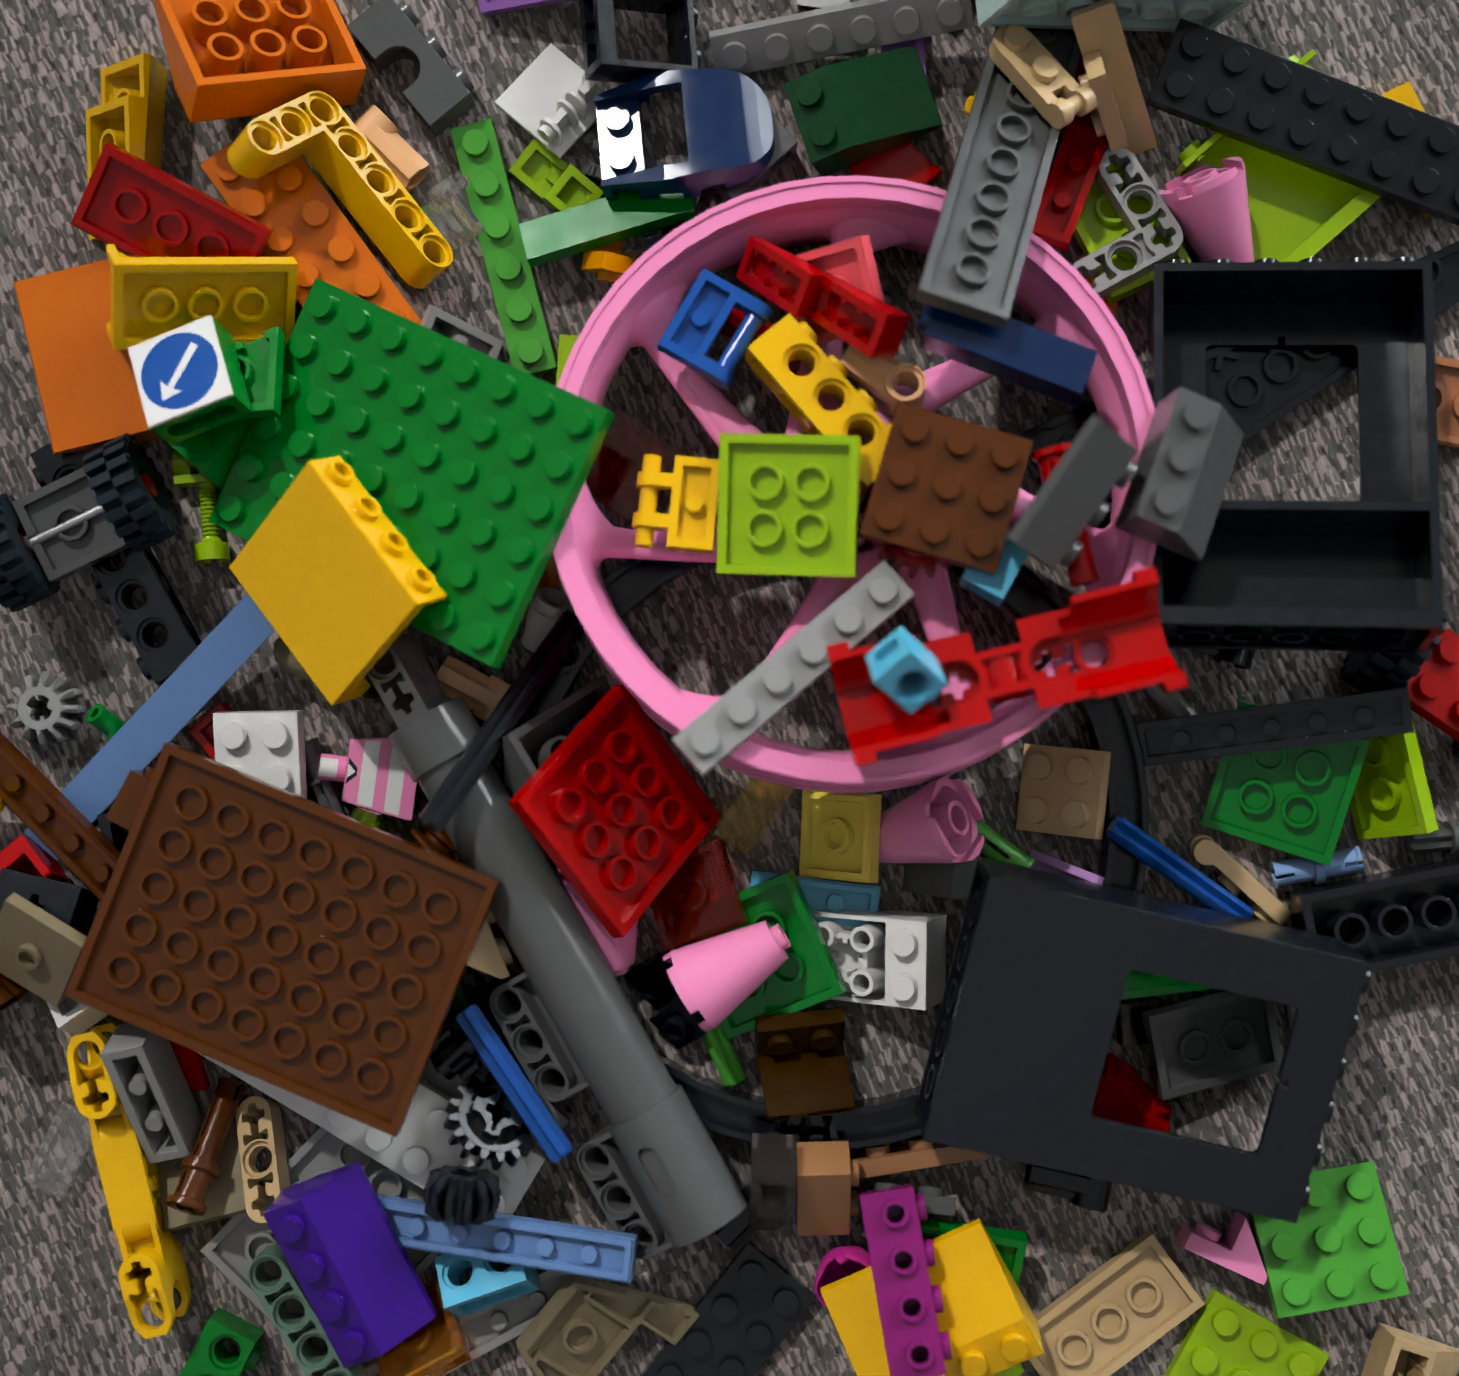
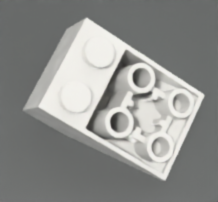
[811,910,947,1010]

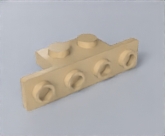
[1070,0,1157,154]

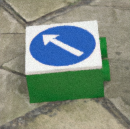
[128,315,253,445]

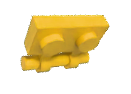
[632,454,719,554]

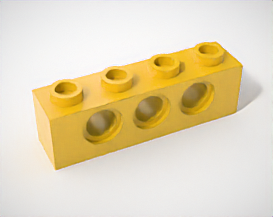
[745,313,892,496]

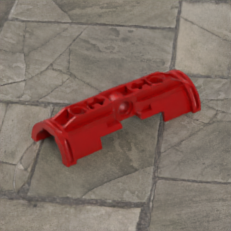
[826,566,1189,767]

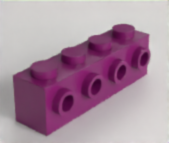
[858,1184,952,1376]

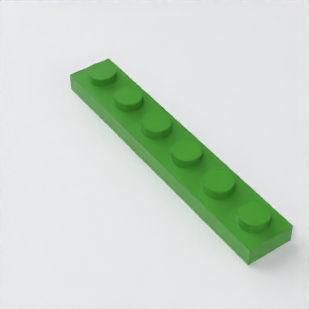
[450,118,557,376]

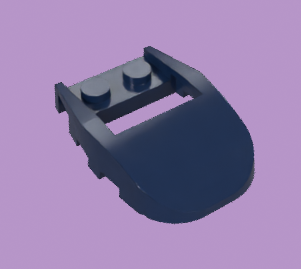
[593,68,775,201]

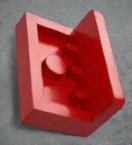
[1091,1052,1171,1132]

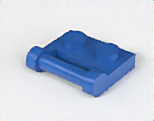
[657,268,773,389]

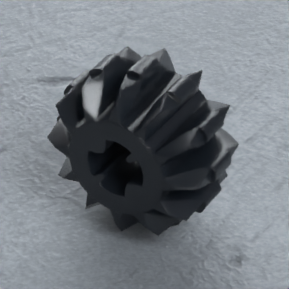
[423,1164,501,1227]

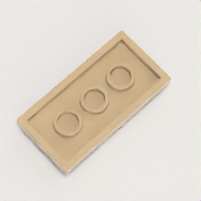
[1029,1230,1205,1376]

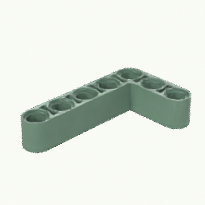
[247,1243,369,1376]

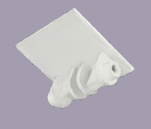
[494,43,607,159]

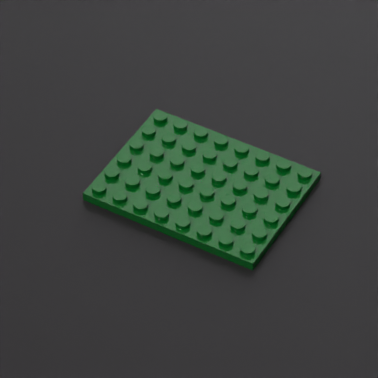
[209,278,616,669]

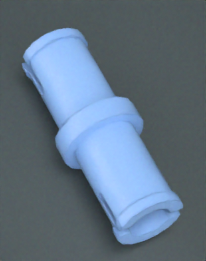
[1269,845,1364,888]

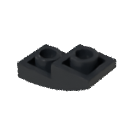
[626,951,707,1049]

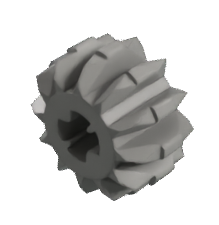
[6,671,87,745]

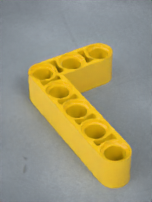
[227,90,453,289]

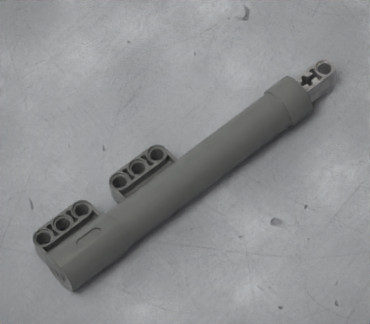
[367,636,748,1259]

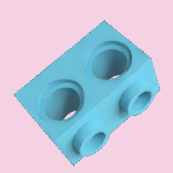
[434,1254,541,1318]

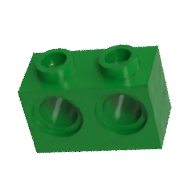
[180,1307,266,1376]

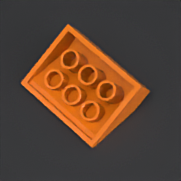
[153,0,367,123]
[13,256,162,455]

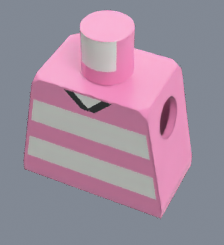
[318,737,417,820]

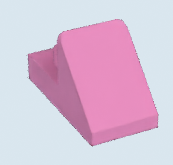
[1175,1210,1268,1285]

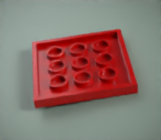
[508,684,721,938]

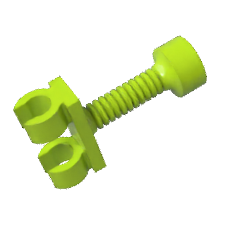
[172,452,230,564]

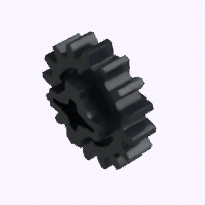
[443,1072,536,1171]

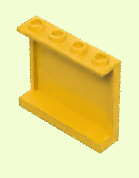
[229,456,447,706]

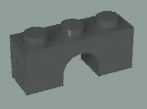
[347,0,475,137]

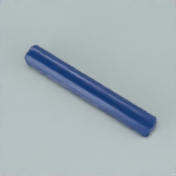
[1106,817,1253,918]
[455,1004,572,1163]

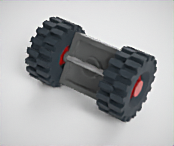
[0,433,181,612]

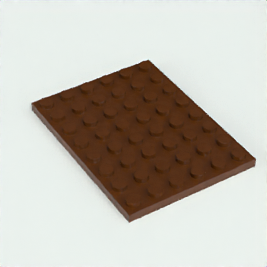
[64,743,501,1137]

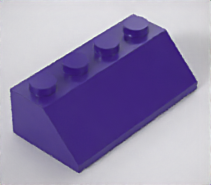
[263,1161,438,1369]

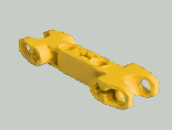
[67,1021,192,1339]

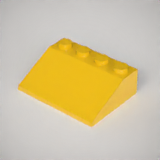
[821,1218,1044,1376]

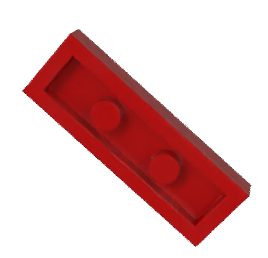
[1032,120,1108,252]

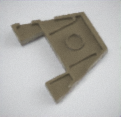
[516,1274,700,1376]

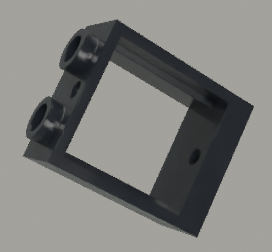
[579,0,701,83]

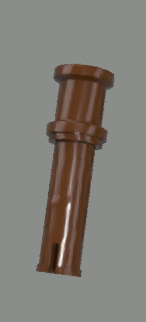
[166,1077,246,1216]

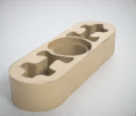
[236,1096,290,1225]

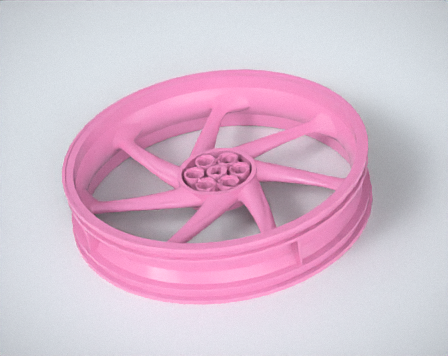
[553,176,1157,793]

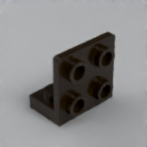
[754,1007,855,1121]

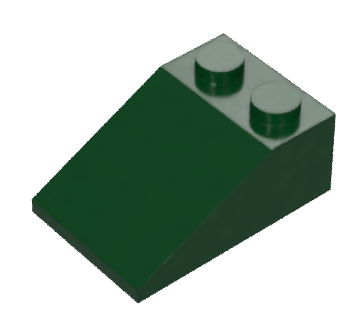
[784,45,944,177]

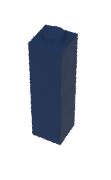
[916,304,1098,406]

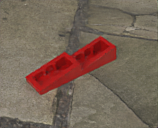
[736,236,911,359]

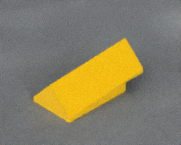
[85,53,167,241]

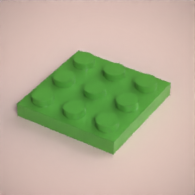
[1249,1161,1410,1319]

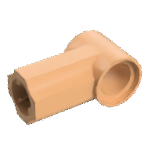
[354,104,431,192]
[840,345,926,416]
[435,655,511,721]

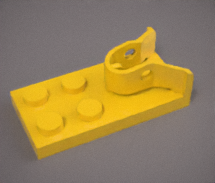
[106,244,298,350]

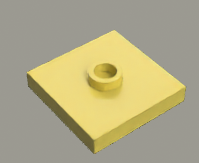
[799,790,882,883]

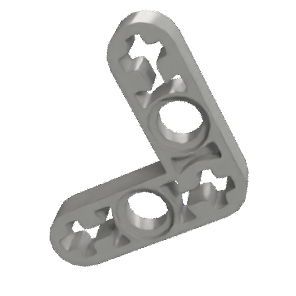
[1072,148,1183,298]

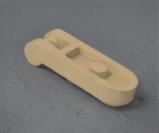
[989,25,1097,129]
[1188,833,1293,926]

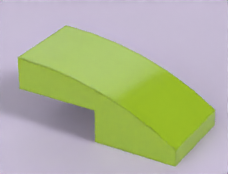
[507,138,604,212]

